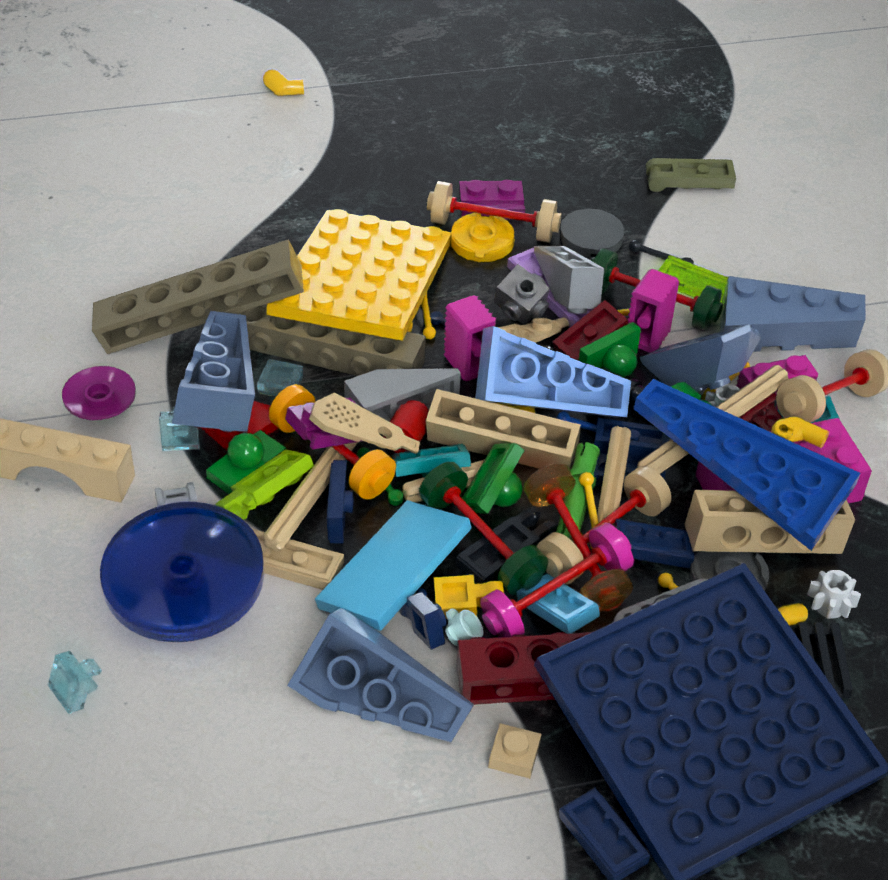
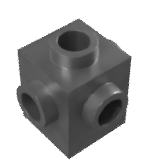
[493,264,550,325]

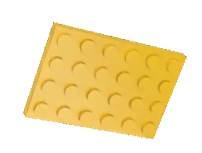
[267,209,452,341]

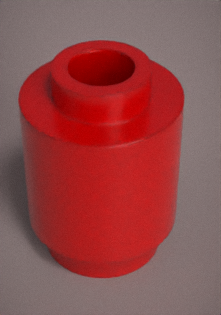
[383,400,429,453]

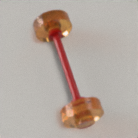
[523,463,633,612]

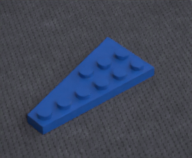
[634,379,860,551]

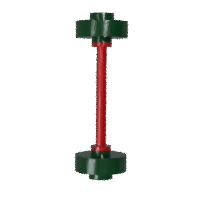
[591,248,723,331]
[419,462,549,595]

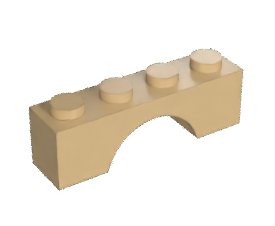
[0,418,135,503]

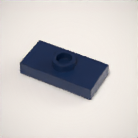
[327,460,353,543]
[614,519,694,568]
[558,788,650,880]

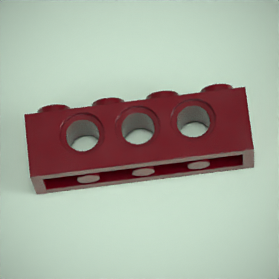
[456,631,594,705]

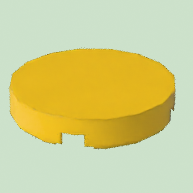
[451,213,515,262]

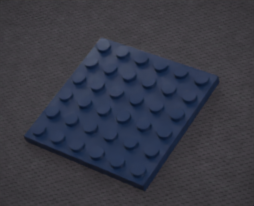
[534,563,888,880]

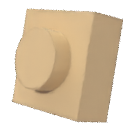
[488,723,541,779]

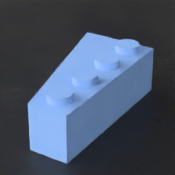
[475,326,631,417]

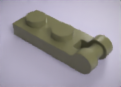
[645,158,736,192]

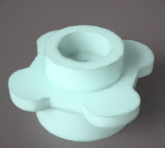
[445,608,483,646]

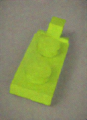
[215,450,314,524]

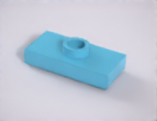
[517,574,600,634]

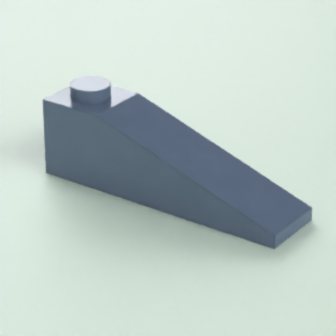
[287,608,474,742]

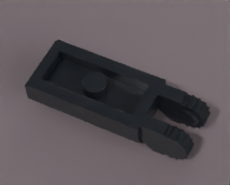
[456,506,558,584]

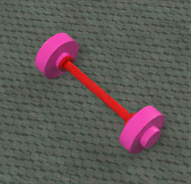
[480,522,634,638]

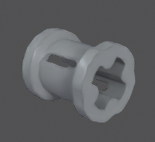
[155,482,199,522]

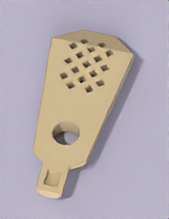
[498,317,569,343]
[309,393,420,454]

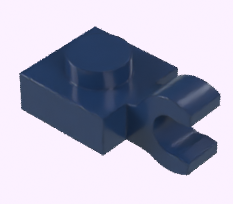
[399,587,446,650]

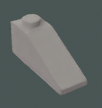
[534,246,604,314]
[344,368,461,421]

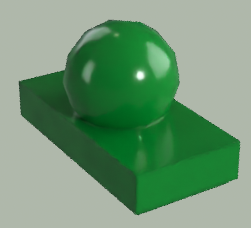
[579,322,641,377]
[206,430,286,494]
[462,443,525,514]

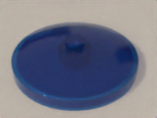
[100,502,264,642]

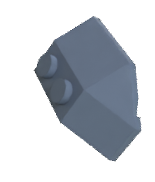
[640,324,761,392]

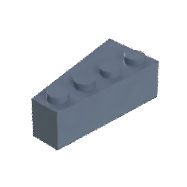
[720,276,866,352]
[172,311,255,432]

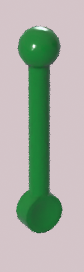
[357,447,403,506]

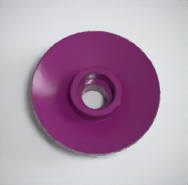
[62,366,136,420]

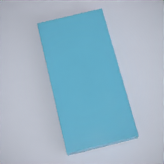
[315,500,472,631]

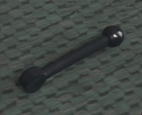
[629,240,694,271]

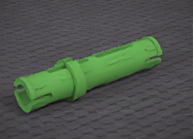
[556,442,600,542]

